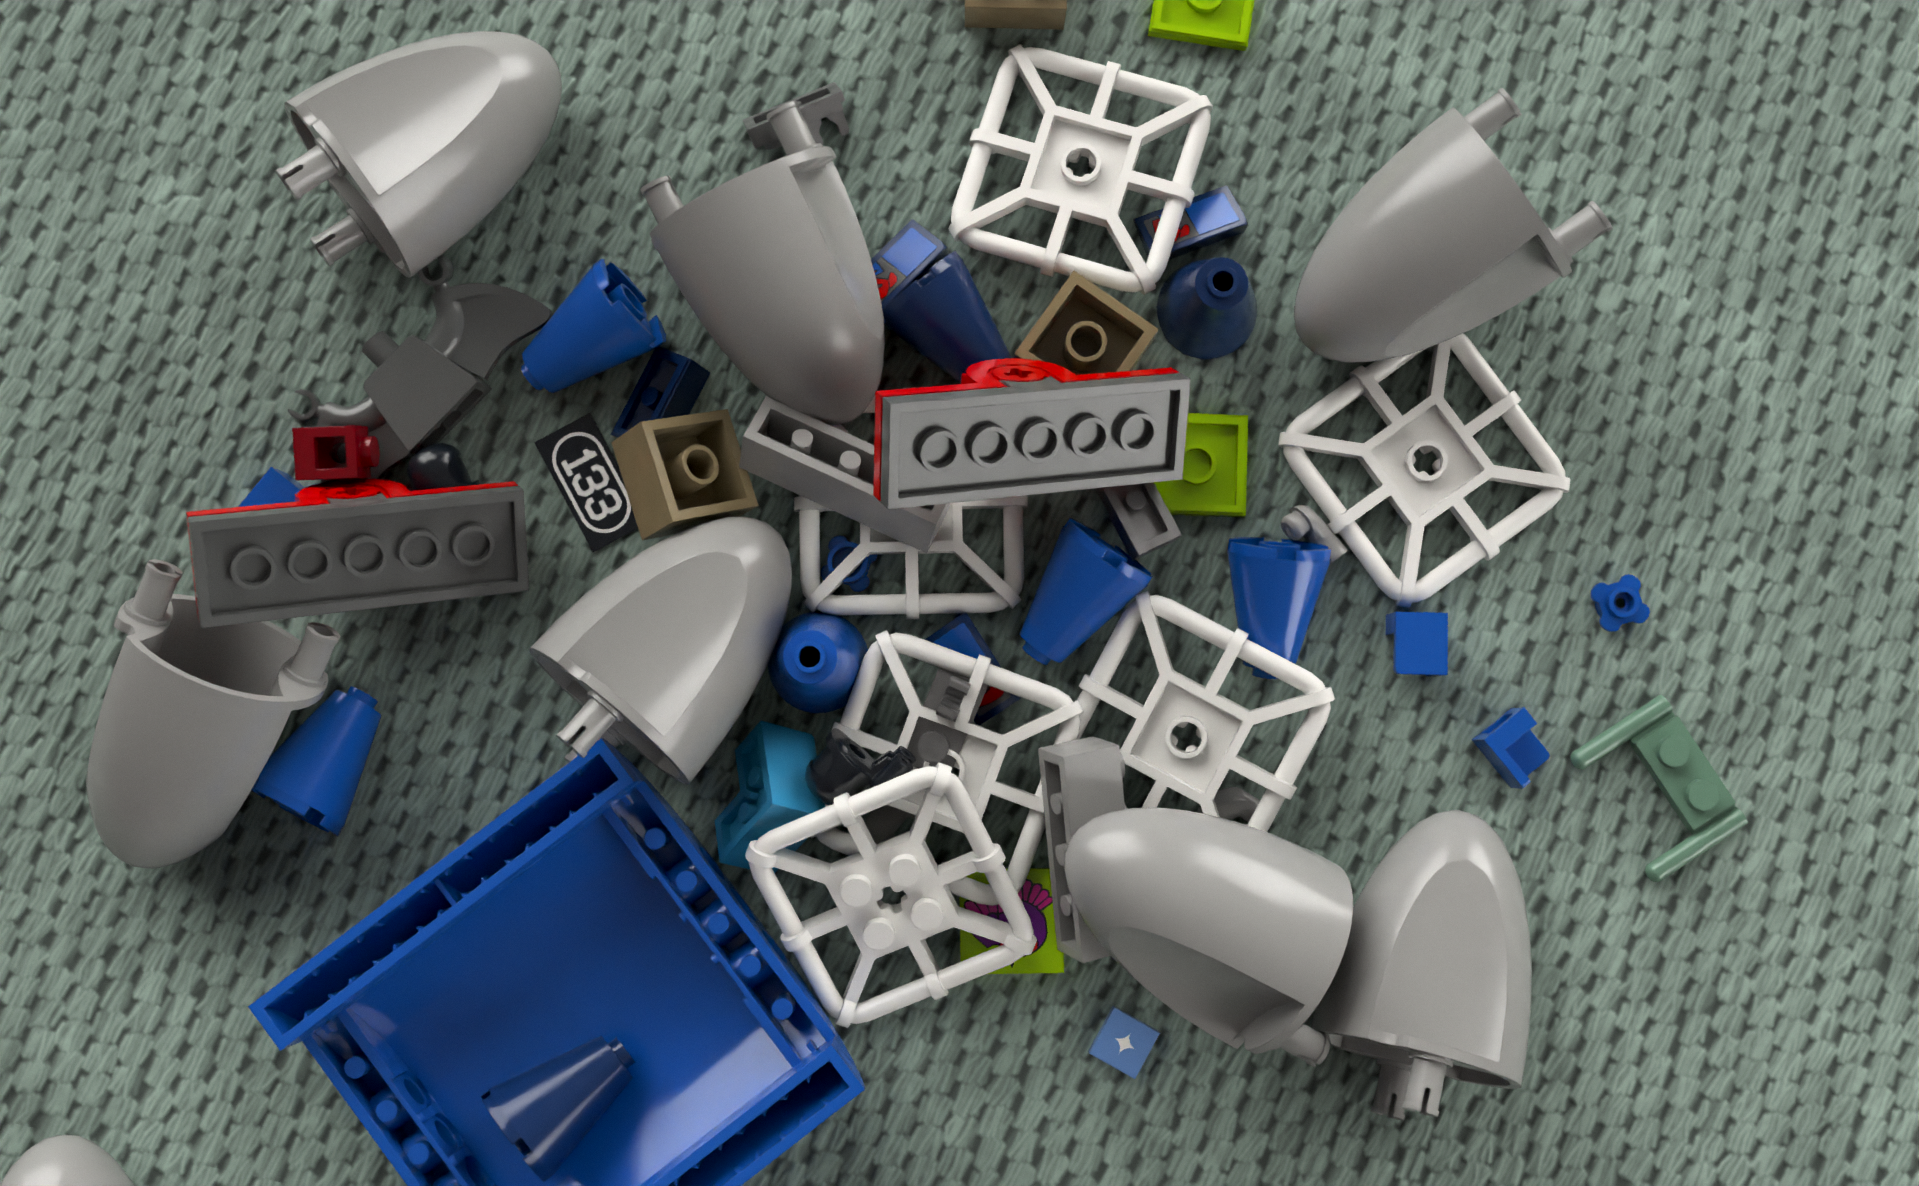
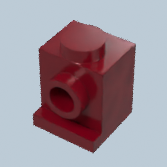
[292,425,380,480]

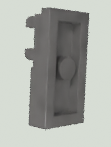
[743,82,849,150]
[1095,482,1182,561]
[907,667,988,772]

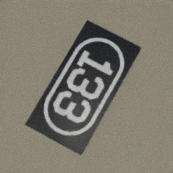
[534,413,638,553]

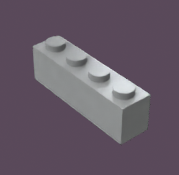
[739,396,950,553]
[1038,736,1128,963]

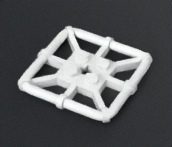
[948,44,1213,295]
[1278,333,1571,608]
[794,387,1028,619]
[1077,591,1335,832]
[811,630,1084,907]
[745,762,1037,1028]

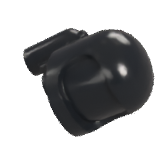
[407,443,480,490]
[805,728,916,806]

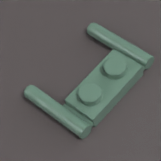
[1570,695,1748,882]

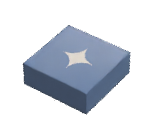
[1088,1006,1160,1079]

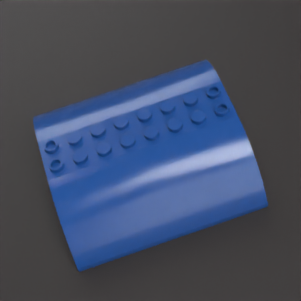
[248,738,865,1186]

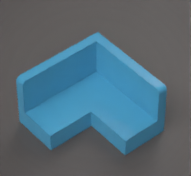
[715,721,825,873]

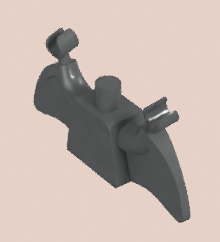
[288,255,553,483]

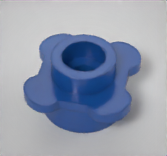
[821,536,877,592]
[1590,574,1650,632]

